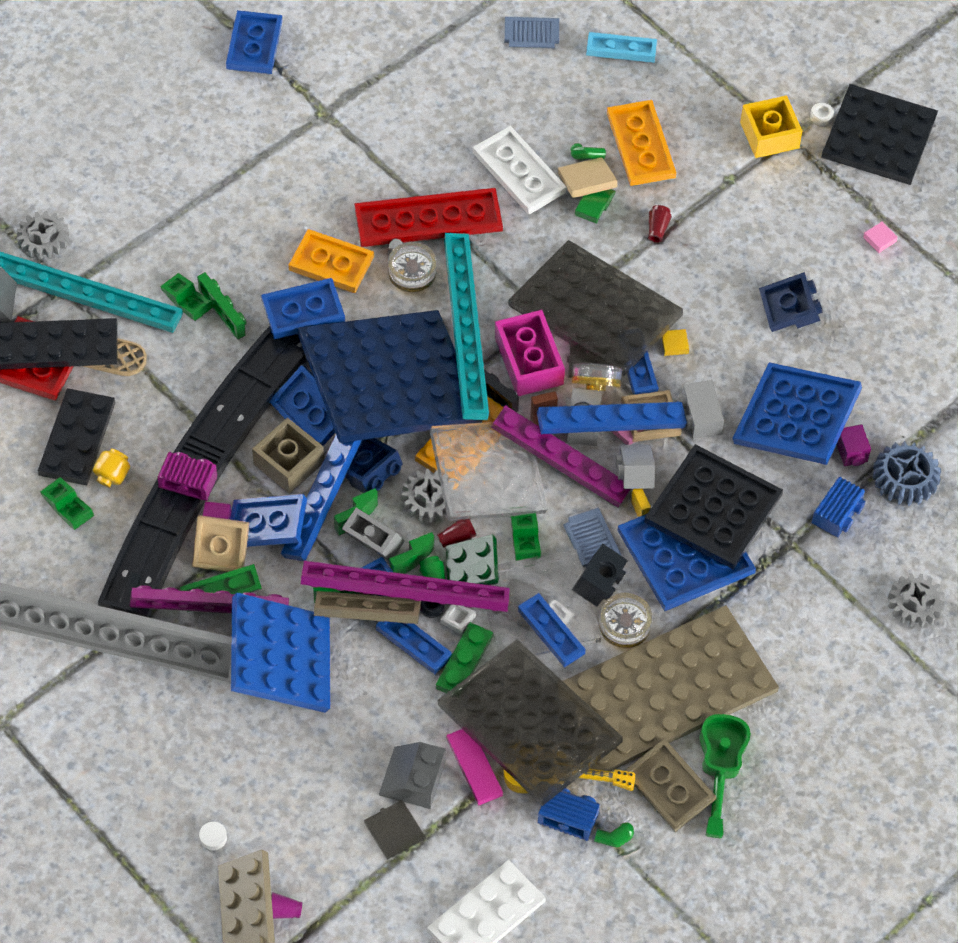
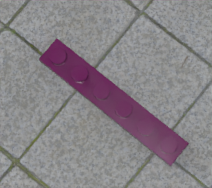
[491,405,631,508]
[130,586,289,614]

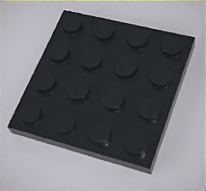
[821,84,938,185]
[644,444,783,570]

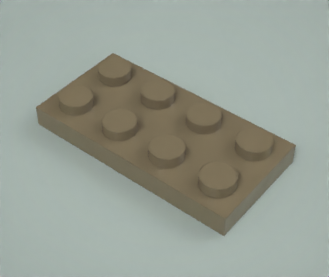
[218,849,275,943]

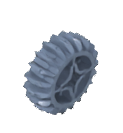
[873,441,941,506]

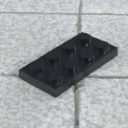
[38,388,116,486]

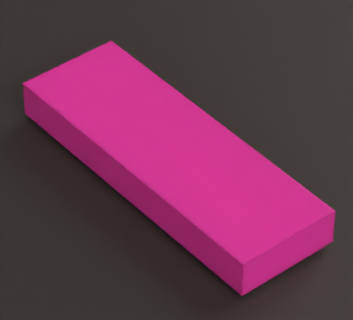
[446,726,503,806]

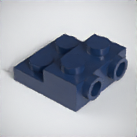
[759,272,823,332]
[345,438,403,493]

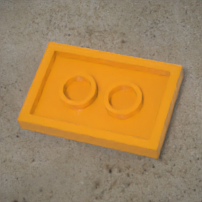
[288,229,374,293]

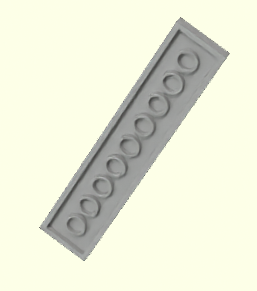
[0,583,232,683]

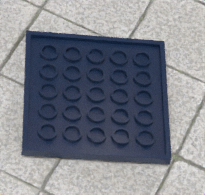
[298,310,483,443]

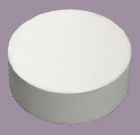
[810,103,834,126]
[199,822,227,850]

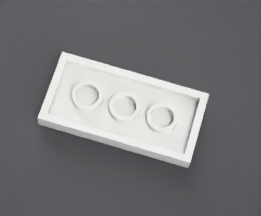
[473,126,567,215]
[427,860,546,943]

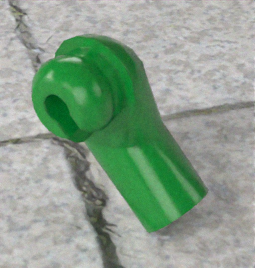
[570,143,606,160]
[594,822,634,848]

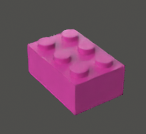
[495,310,565,396]

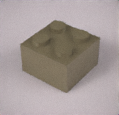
[252,418,324,494]

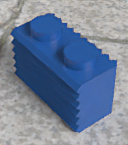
[811,477,866,538]
[538,786,600,841]

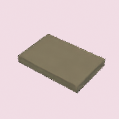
[624,738,716,832]

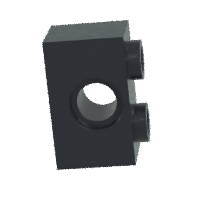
[572,543,628,607]

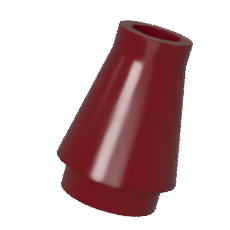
[648,205,672,242]
[437,517,477,548]

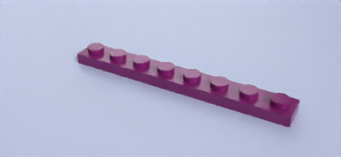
[300,561,510,612]

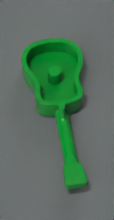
[699,714,751,839]

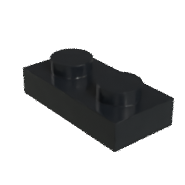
[484,369,519,412]

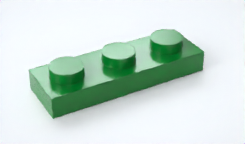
[197,272,247,340]
[180,564,262,612]
[436,622,493,699]

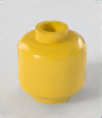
[93,448,130,488]

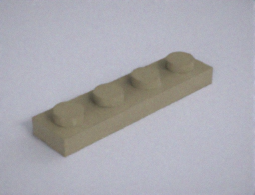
[314,591,421,624]

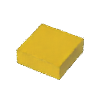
[661,329,689,356]
[631,489,651,517]

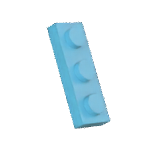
[586,32,657,63]

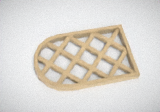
[83,338,147,376]

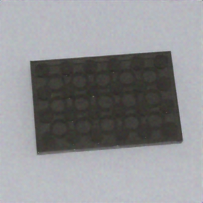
[508,240,683,377]
[437,639,623,806]

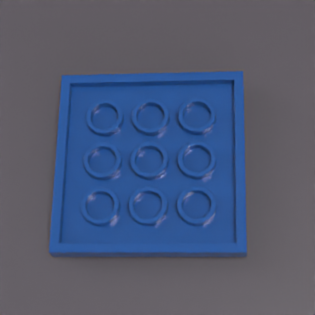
[733,362,862,465]
[617,514,756,612]
[231,593,330,713]

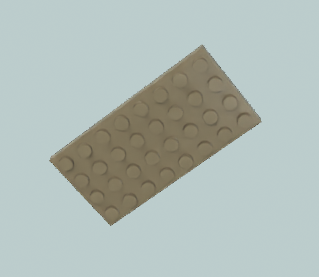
[544,605,779,771]

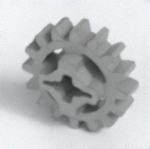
[16,211,70,260]
[401,469,457,523]
[888,573,945,628]

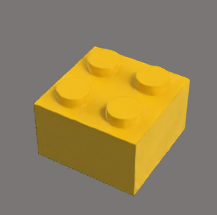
[740,95,802,158]

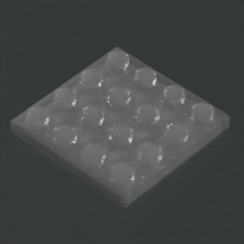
[430,422,547,521]
[486,549,601,662]

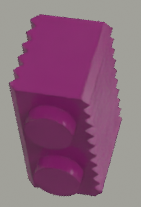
[157,451,217,501]

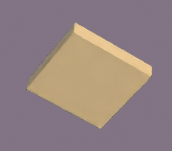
[558,157,618,198]
[621,390,682,442]
[192,515,249,572]

